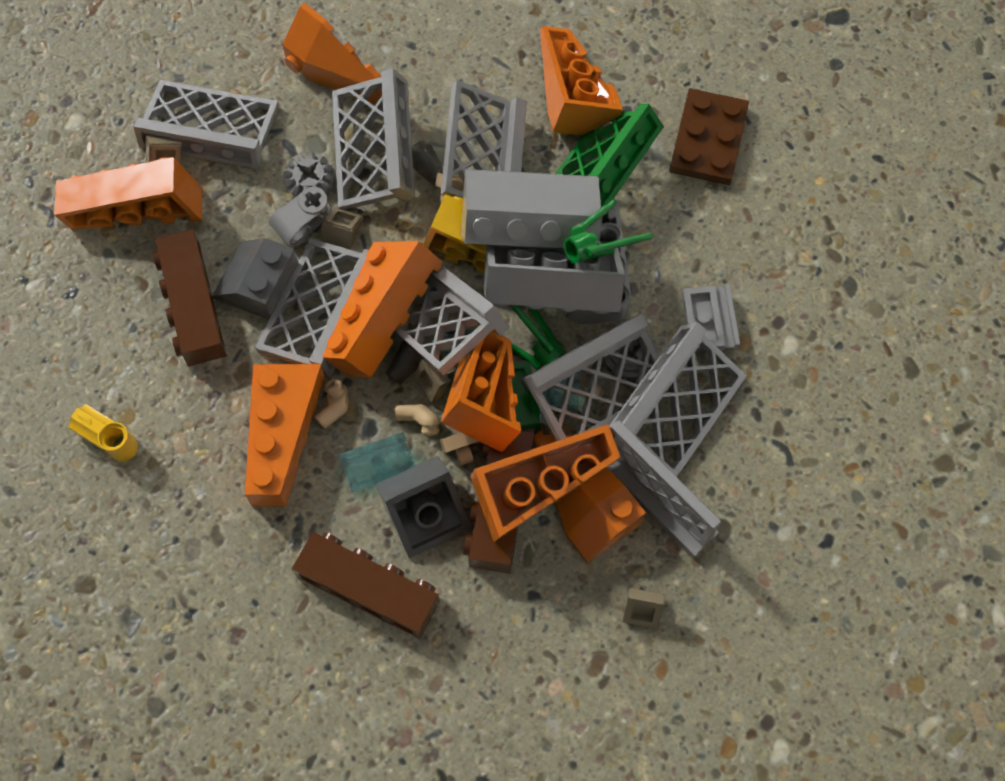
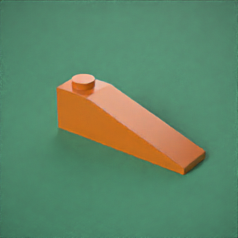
[282,3,382,105]
[540,26,623,136]
[534,421,646,564]

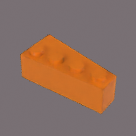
[322,241,444,378]
[245,364,326,507]
[470,424,620,542]

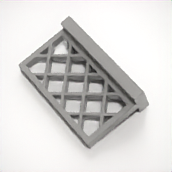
[332,68,415,210]
[133,80,279,170]
[440,80,527,199]
[255,238,368,379]
[394,266,510,376]
[520,313,669,441]
[609,322,747,477]
[608,420,721,559]

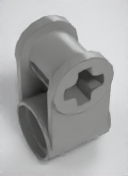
[269,187,331,248]

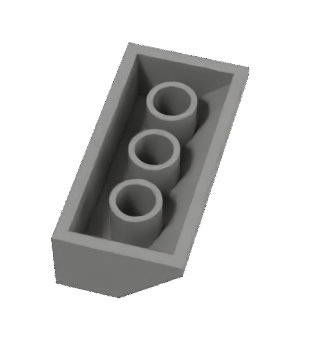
[461,169,602,248]
[484,245,625,314]

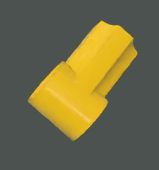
[68,404,139,462]

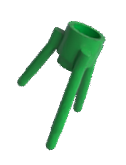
[564,200,654,264]
[511,305,567,370]

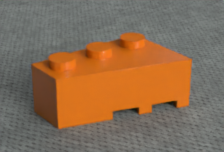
[441,331,521,452]

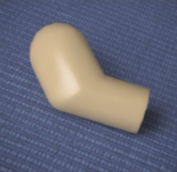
[314,379,348,430]
[395,404,441,436]

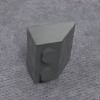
[212,238,298,319]
[375,456,472,558]

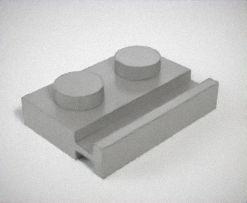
[681,284,740,353]

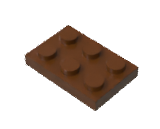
[669,88,749,186]

